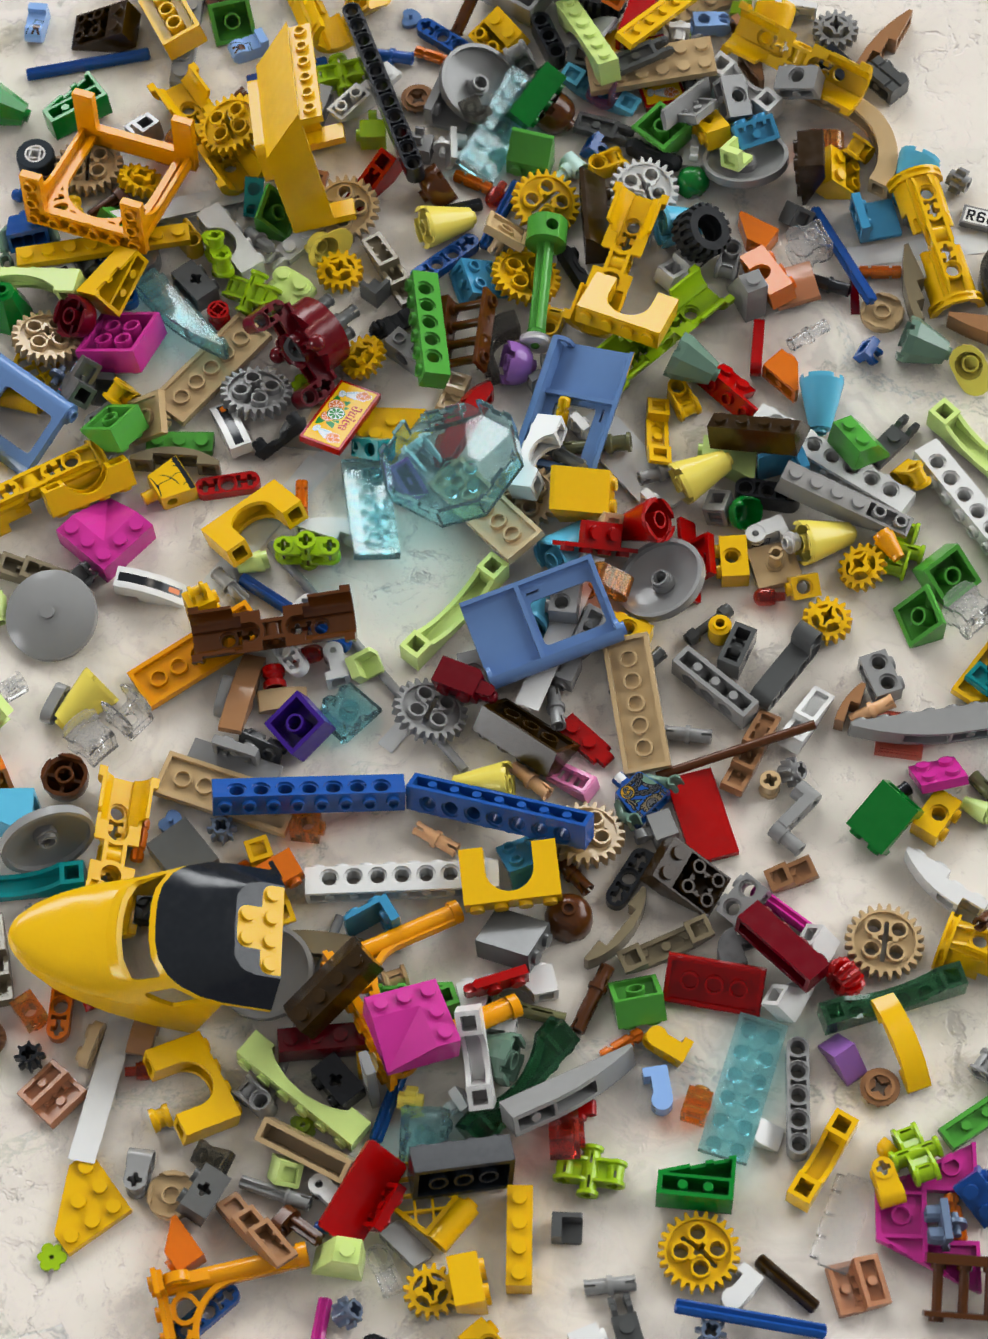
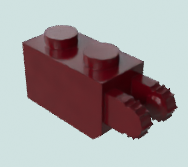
[431,655,499,704]

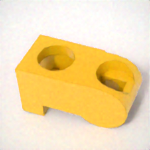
[642,1025,694,1068]

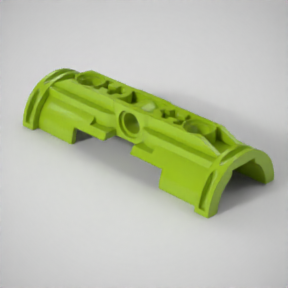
[597,264,735,393]

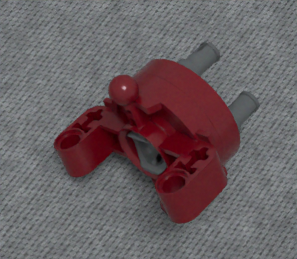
[243,293,360,410]

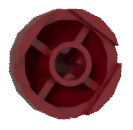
[53,294,97,339]

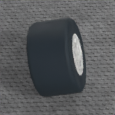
[16,139,57,176]

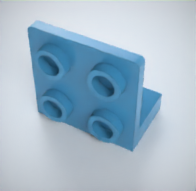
[730,112,781,151]
[849,192,902,244]
[448,258,508,303]
[756,446,810,480]
[496,836,540,890]
[343,893,401,936]

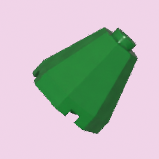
[0,82,31,126]
[0,282,33,335]

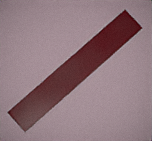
[850,280,860,314]

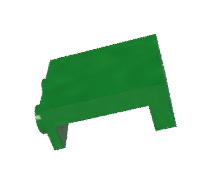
[846,779,924,856]

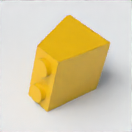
[549,465,618,522]

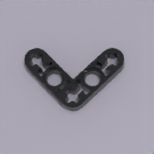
[606,848,655,911]

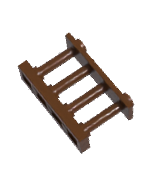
[441,286,498,373]
[922,1252,988,1322]

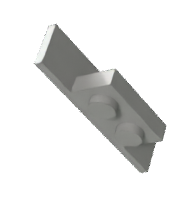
[661,76,719,131]
[187,734,283,778]

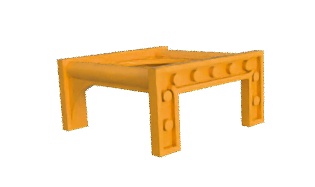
[19,88,199,255]

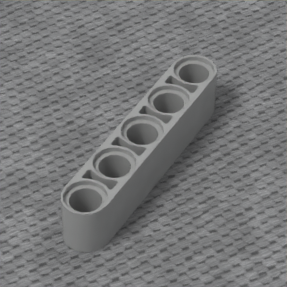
[785,1036,811,1162]

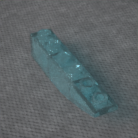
[135,267,230,360]

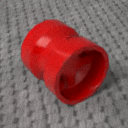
[207,300,231,331]
[262,663,287,690]

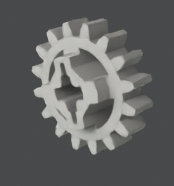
[812,9,859,51]

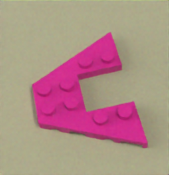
[874,1142,982,1295]

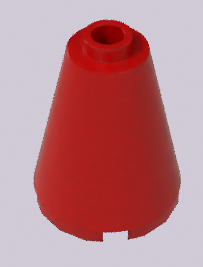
[622,497,675,543]

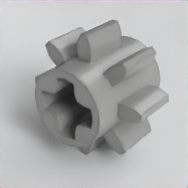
[945,167,972,195]
[777,757,807,788]

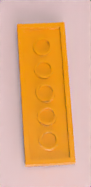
[127,600,255,711]

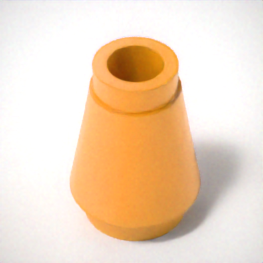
[873,527,905,563]

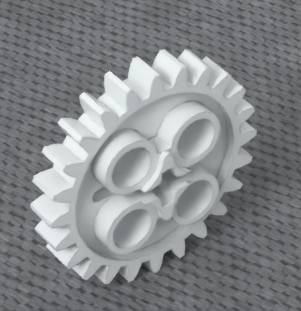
[609,157,679,206]

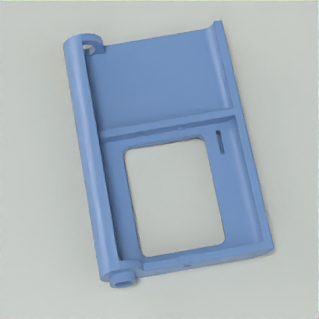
[511,334,635,471]
[0,353,78,474]
[459,553,628,689]

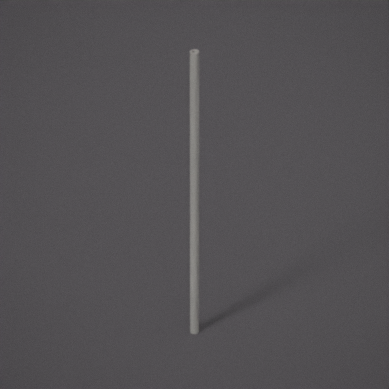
[267,541,469,773]

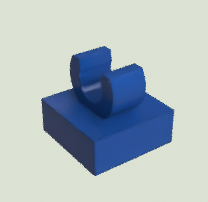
[579,131,608,159]
[853,336,883,366]

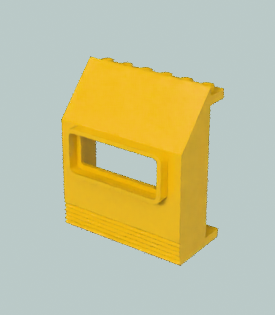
[247,22,357,233]

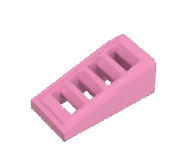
[545,764,600,803]

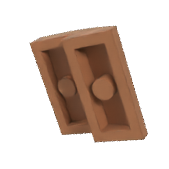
[778,261,821,311]
[17,1059,87,1129]
[824,1253,892,1319]

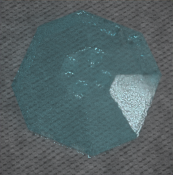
[378,399,524,528]

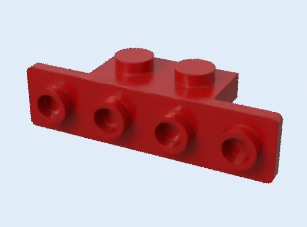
[696,363,758,416]
[677,516,717,605]
[552,519,638,557]

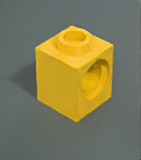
[784,572,822,601]

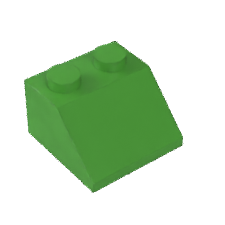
[631,101,692,152]
[506,127,555,177]
[80,404,149,453]
[827,415,890,471]
[912,543,982,608]
[608,974,667,1030]

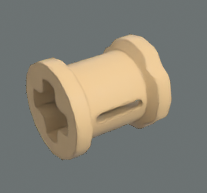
[758,770,781,800]
[380,964,410,986]

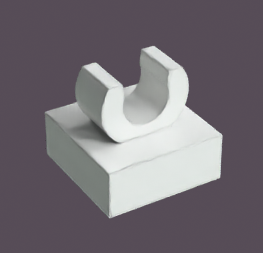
[682,145,705,169]
[443,1086,473,1116]

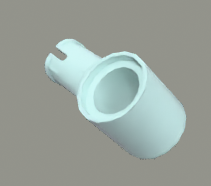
[556,151,588,181]

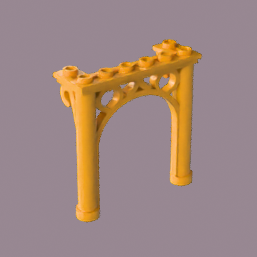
[320,899,524,1092]
[147,1241,310,1339]

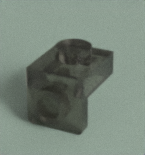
[458,94,493,125]
[190,1139,236,1175]

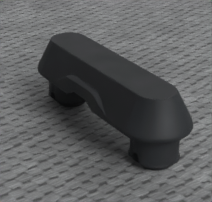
[625,138,683,172]
[557,245,589,291]
[369,307,411,340]
[252,411,307,460]

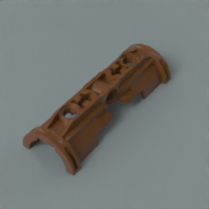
[187,584,357,665]

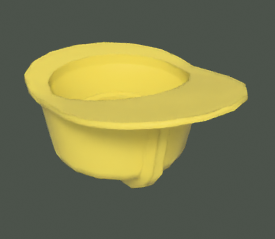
[304,228,353,268]
[949,344,988,396]

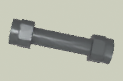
[683,603,734,646]

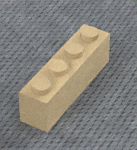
[254,1116,356,1184]

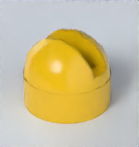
[876,1136,898,1157]

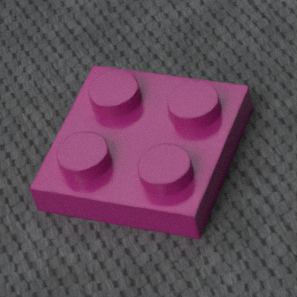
[908,756,969,794]

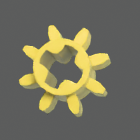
[397,1085,424,1118]

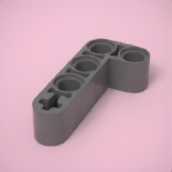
[750,620,823,711]

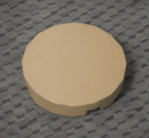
[860,292,905,333]
[146,1170,193,1221]

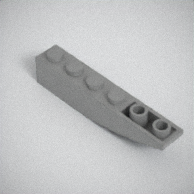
[774,460,914,539]
[847,701,988,745]
[499,1043,636,1137]

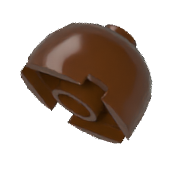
[536,92,575,135]
[418,163,458,206]
[40,753,89,802]
[545,893,593,943]

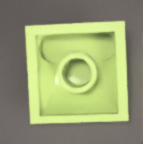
[268,266,317,305]

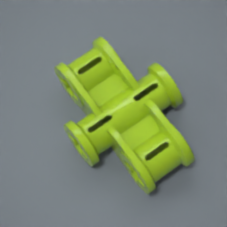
[316,53,366,97]
[201,230,235,278]
[221,269,283,316]
[882,522,926,581]
[273,530,341,571]
[888,1122,944,1188]
[552,1143,628,1199]

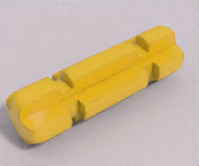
[556,396,571,427]

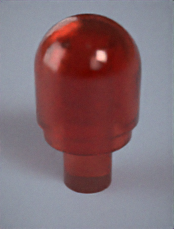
[485,180,507,208]
[753,588,786,606]
[293,644,324,664]
[124,1061,151,1081]

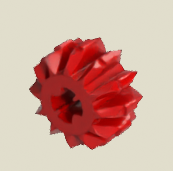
[825,956,866,1000]

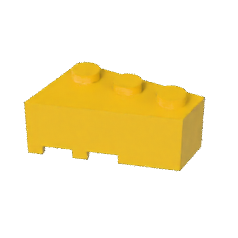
[76,246,149,317]

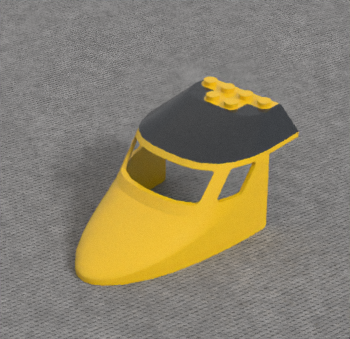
[8,862,285,1033]

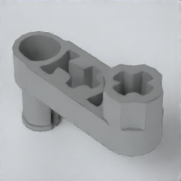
[767,780,822,856]

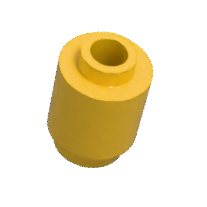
[707,615,732,646]

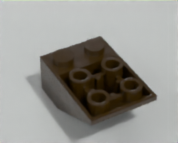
[71,0,141,52]
[793,129,826,205]
[640,836,731,918]

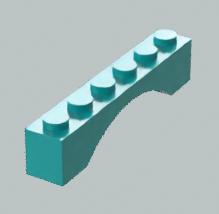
[0,860,87,902]

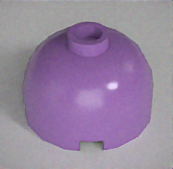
[499,340,537,386]

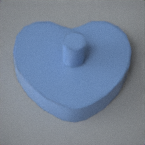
[402,9,422,29]
[158,810,182,832]

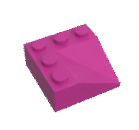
[75,312,167,374]
[56,498,156,583]
[363,978,461,1076]

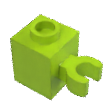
[356,110,386,150]

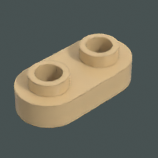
[75,1021,106,1069]

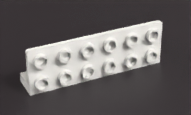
[569,410,685,509]

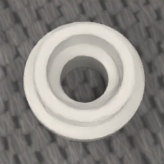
[781,531,801,554]

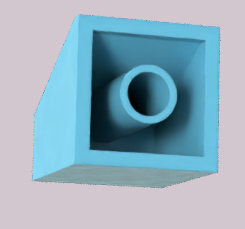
[0,788,41,837]

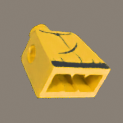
[140,456,199,510]

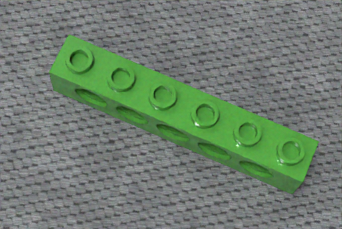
[404,270,451,389]

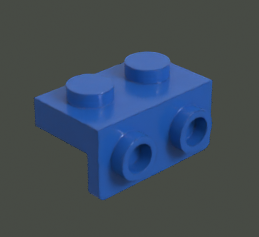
[953,1164,988,1229]

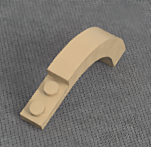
[805,98,898,199]

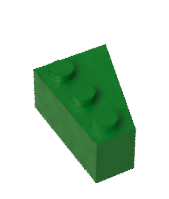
[505,61,567,129]
[42,71,113,141]
[655,1155,737,1214]

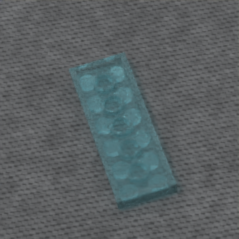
[455,64,532,184]
[340,459,401,560]
[698,1012,788,1166]

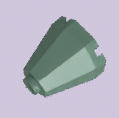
[895,315,952,364]
[663,332,721,385]
[462,1032,526,1087]

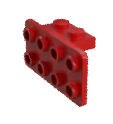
[318,1140,407,1241]

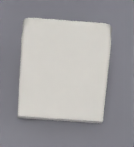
[754,1118,785,1153]

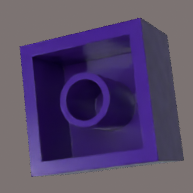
[264,690,336,762]

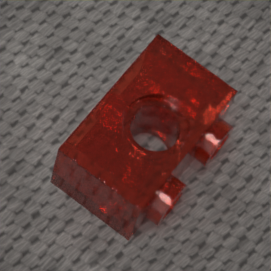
[549,1108,585,1160]

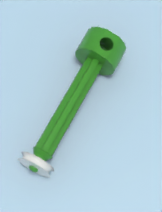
[519,211,569,354]

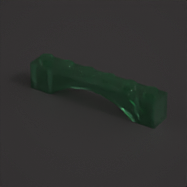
[817,961,968,1036]
[455,1016,580,1139]

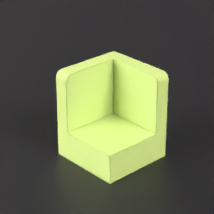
[720,136,753,172]
[344,647,385,684]
[267,1153,304,1189]

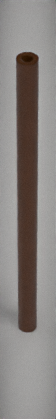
[655,720,817,777]

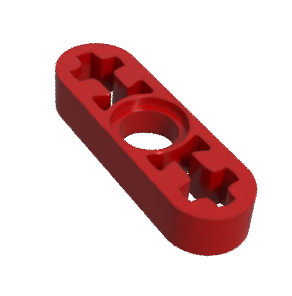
[750,319,765,377]
[195,471,261,501]

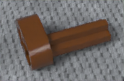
[87,186,133,217]
[271,1205,325,1246]

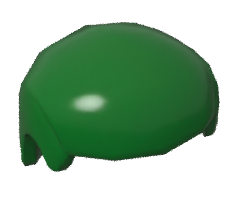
[676,166,710,199]
[728,495,763,530]

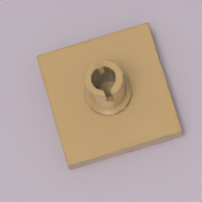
[483,210,526,256]
[127,389,172,445]
[748,542,803,593]

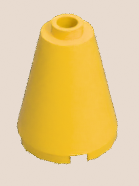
[754,0,796,48]

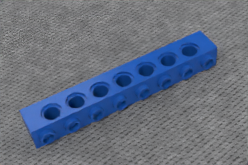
[406,773,594,850]
[212,774,406,816]

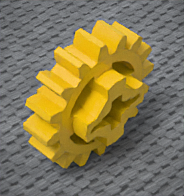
[117,163,162,199]
[316,249,364,294]
[340,334,387,381]
[837,542,888,592]
[802,596,853,646]
[403,1263,455,1321]

